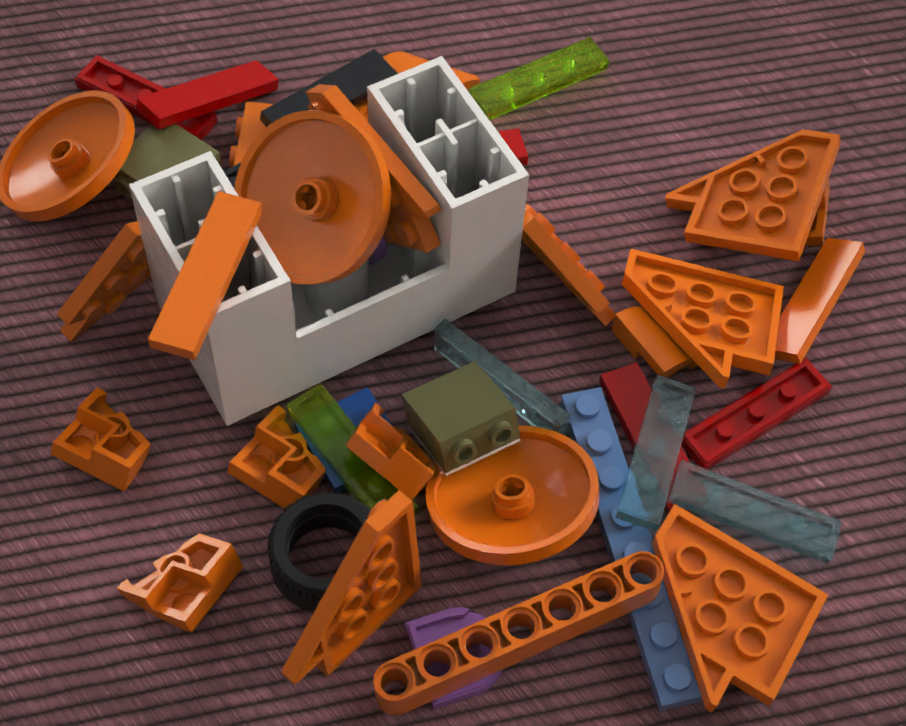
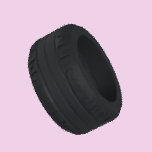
[267,492,371,612]

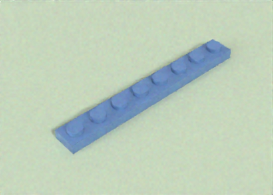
[560,387,703,712]

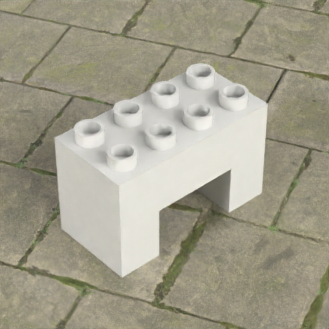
[129,56,529,426]

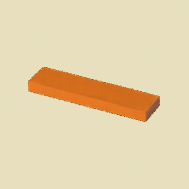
[148,191,262,360]
[774,238,866,364]

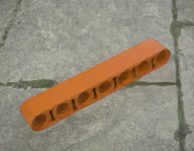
[373,551,664,715]

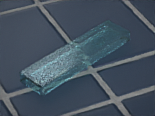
[435,319,571,436]
[615,375,696,532]
[667,460,842,564]

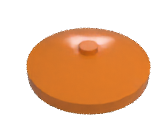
[0,91,135,222]
[234,110,391,285]
[426,425,600,565]

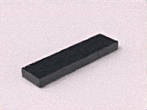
[260,49,398,127]

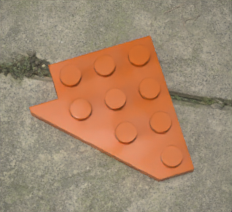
[306,84,441,253]
[665,129,841,262]
[522,203,615,326]
[57,221,152,341]
[622,248,784,389]
[281,490,422,686]
[651,504,828,713]

